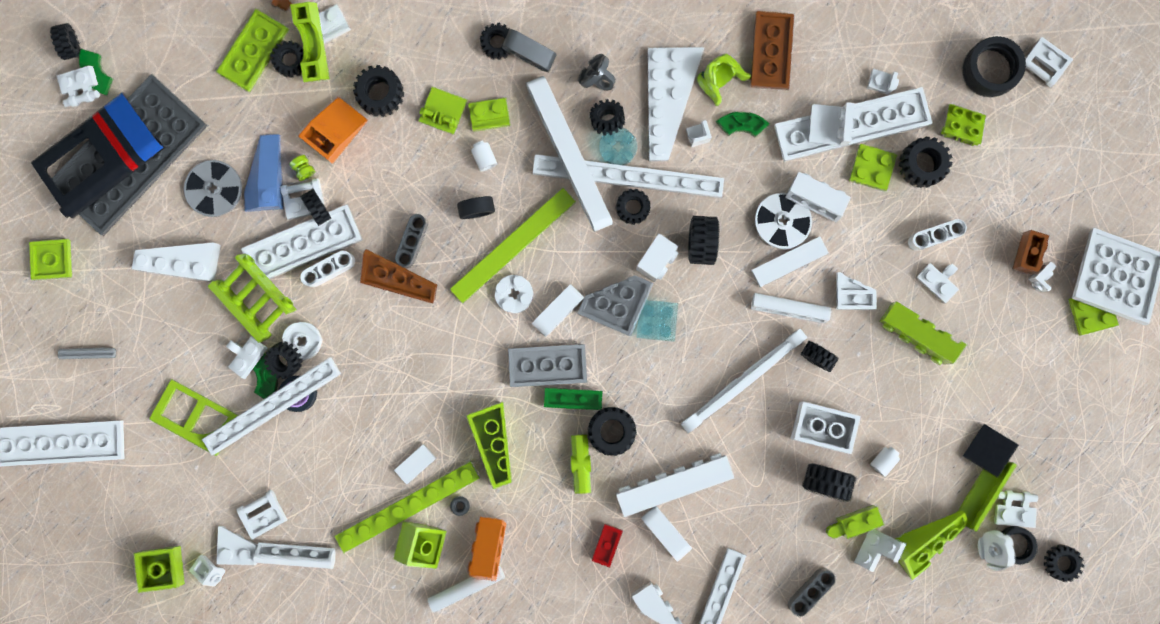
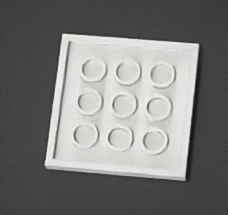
[1072,228,1160,326]

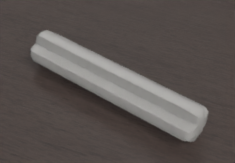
[58,348,116,359]

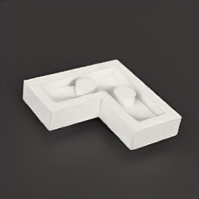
[854,529,906,572]

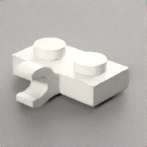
[916,263,959,304]
[226,336,268,379]

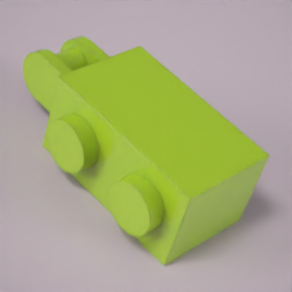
[826,505,884,539]

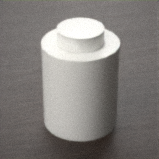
[471,141,497,172]
[870,446,900,477]

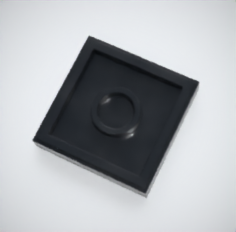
[963,424,1019,478]

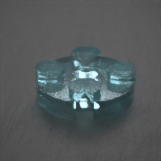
[599,128,637,165]

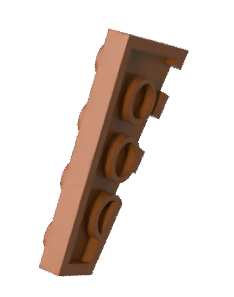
[360,249,438,304]

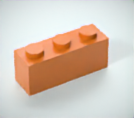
[468,517,507,581]

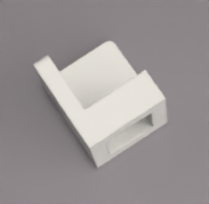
[686,120,712,148]

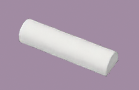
[751,293,831,324]
[253,542,335,569]
[428,565,505,612]

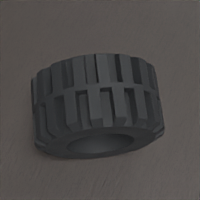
[353,65,404,117]
[899,136,953,188]
[688,216,719,265]
[588,407,637,456]
[802,463,856,501]

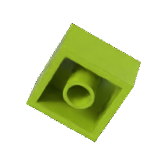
[134,545,185,593]

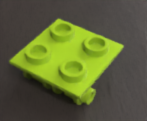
[419,87,467,135]
[941,104,986,146]

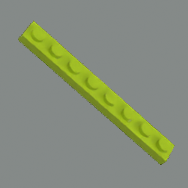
[335,462,480,553]

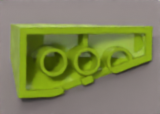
[896,510,969,580]

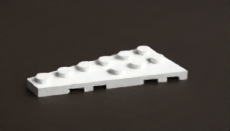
[648,47,705,161]

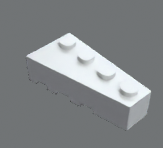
[132,242,221,282]

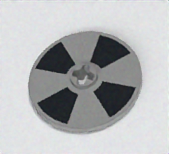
[184,160,242,217]

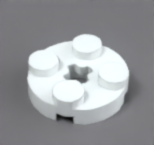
[495,275,533,313]
[282,322,322,360]
[978,530,1015,571]

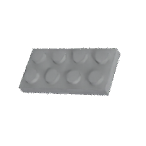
[508,344,587,387]

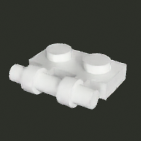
[57,66,100,107]
[994,490,1038,528]

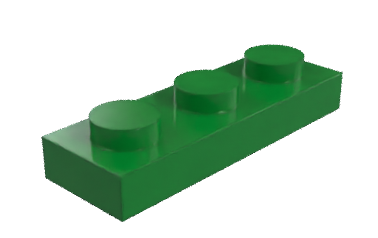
[544,388,603,410]

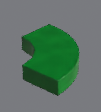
[79,49,113,96]
[716,112,770,137]
[253,353,278,399]

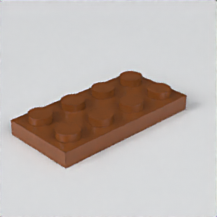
[750,11,794,90]

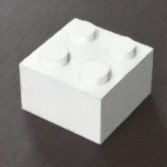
[636,234,678,282]

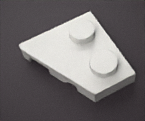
[836,272,877,310]

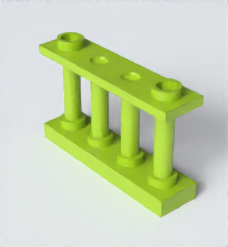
[208,254,297,343]

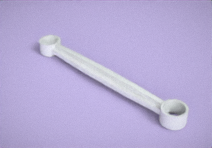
[680,329,807,433]

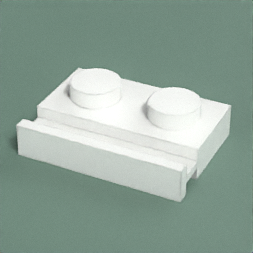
[319,4,351,44]

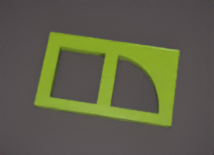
[149,379,239,456]

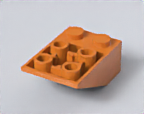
[298,97,368,164]

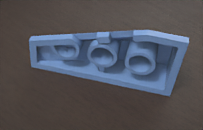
[244,134,284,212]

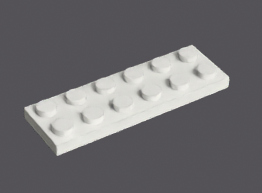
[241,205,362,279]

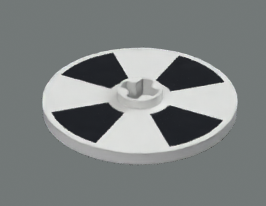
[755,193,812,249]

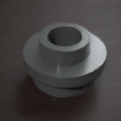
[450,496,470,516]

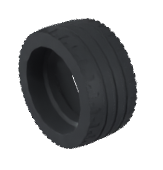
[962,36,1026,97]

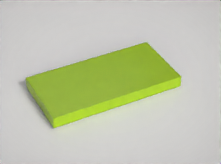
[216,9,289,93]

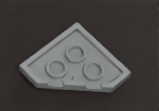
[578,275,654,336]

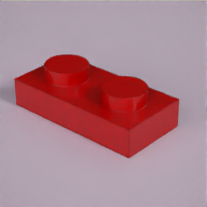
[592,524,623,568]

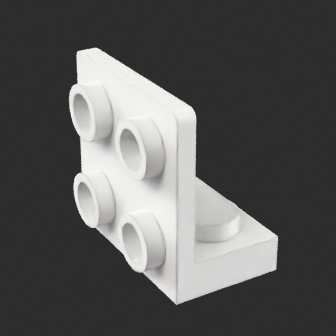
[809,102,855,146]

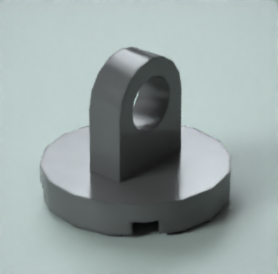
[578,54,616,91]

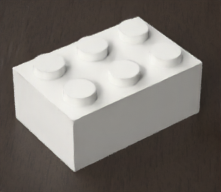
[791,402,861,454]

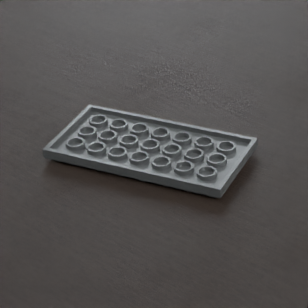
[52,74,208,236]

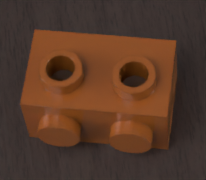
[1012,230,1050,274]

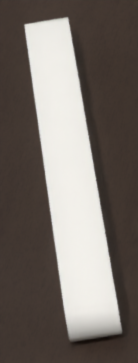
[526,76,613,232]

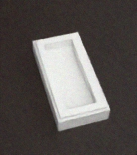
[394,444,436,484]

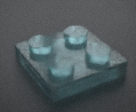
[636,300,678,342]

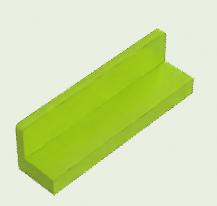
[957,462,1017,531]

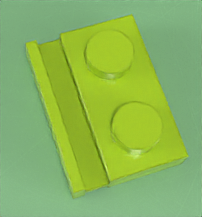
[469,98,511,132]

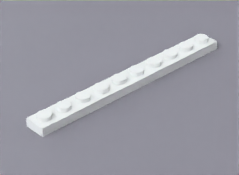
[533,154,724,198]

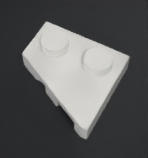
[217,526,258,565]

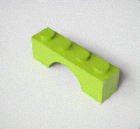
[290,2,330,82]

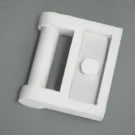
[1026,37,1073,88]
[280,178,325,220]
[237,490,287,540]

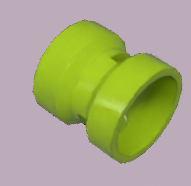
[289,155,316,181]

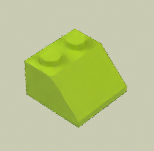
[393,521,447,569]

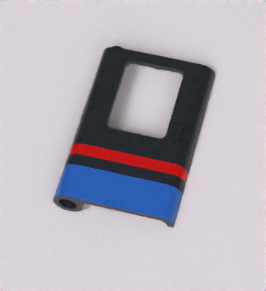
[31,92,165,219]

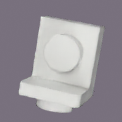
[867,69,899,95]
[1028,261,1057,292]
[189,555,225,586]

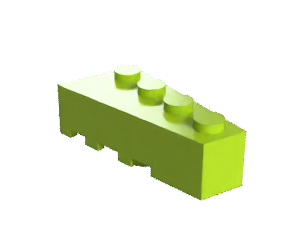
[879,301,967,365]
[466,402,512,489]

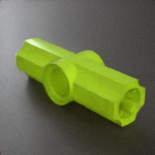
[571,434,591,494]

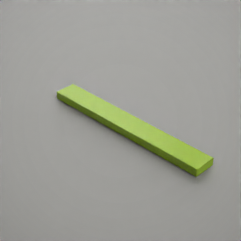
[450,188,576,303]

